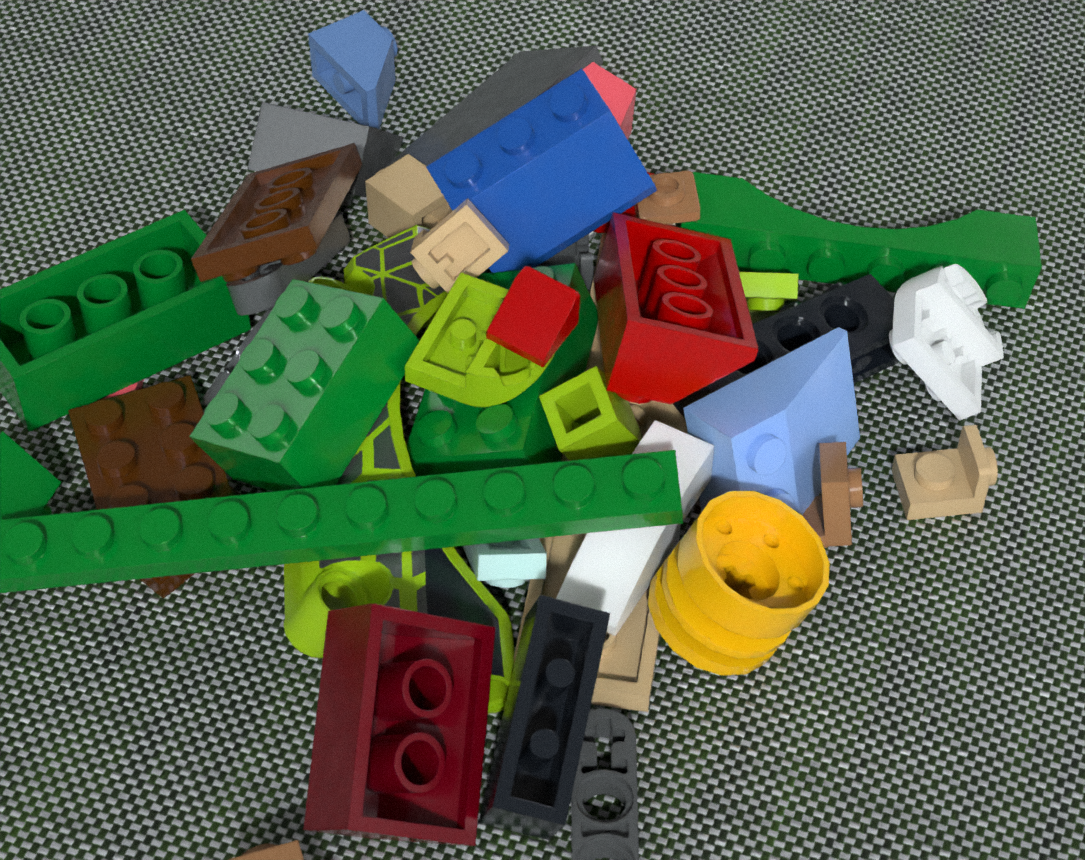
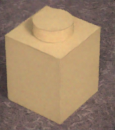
[365,154,452,238]

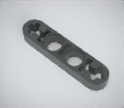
[226,211,351,315]
[571,708,639,860]

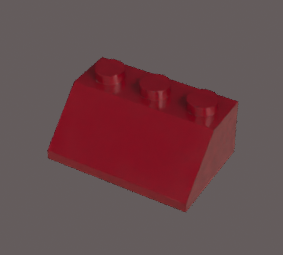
[303,603,496,846]

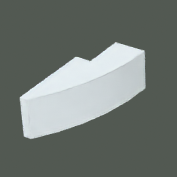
[556,420,714,636]

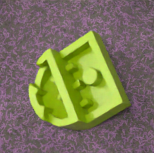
[405,272,556,407]

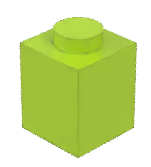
[539,366,643,461]

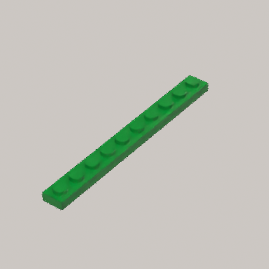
[0,450,683,593]

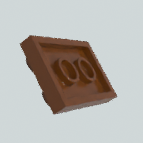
[68,375,233,510]

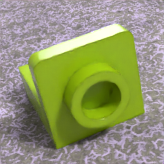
[739,272,799,323]

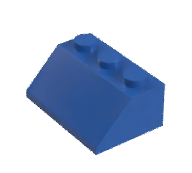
[426,68,658,273]

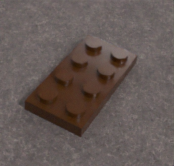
[191,143,362,282]

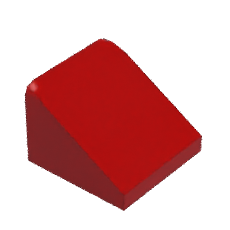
[486,266,580,367]

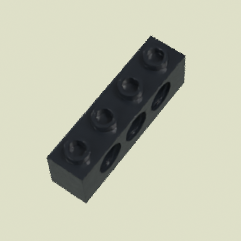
[673,274,899,418]

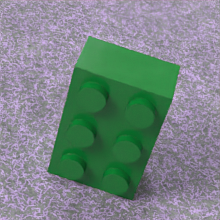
[189,279,420,491]

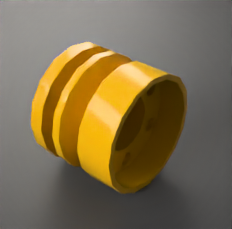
[648,491,830,676]

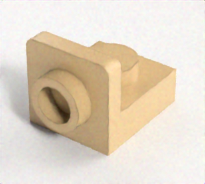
[410,198,509,293]
[892,425,998,520]

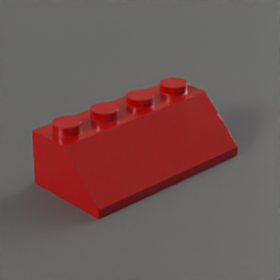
[594,212,758,404]

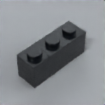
[479,595,610,840]

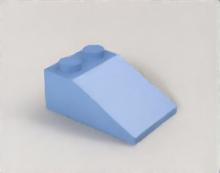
[683,327,860,515]

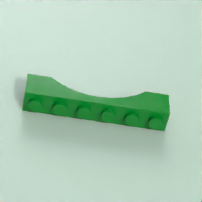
[675,172,1042,309]

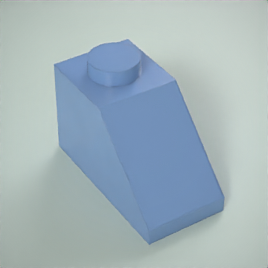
[308,10,398,129]

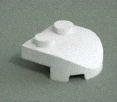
[889,264,1004,420]

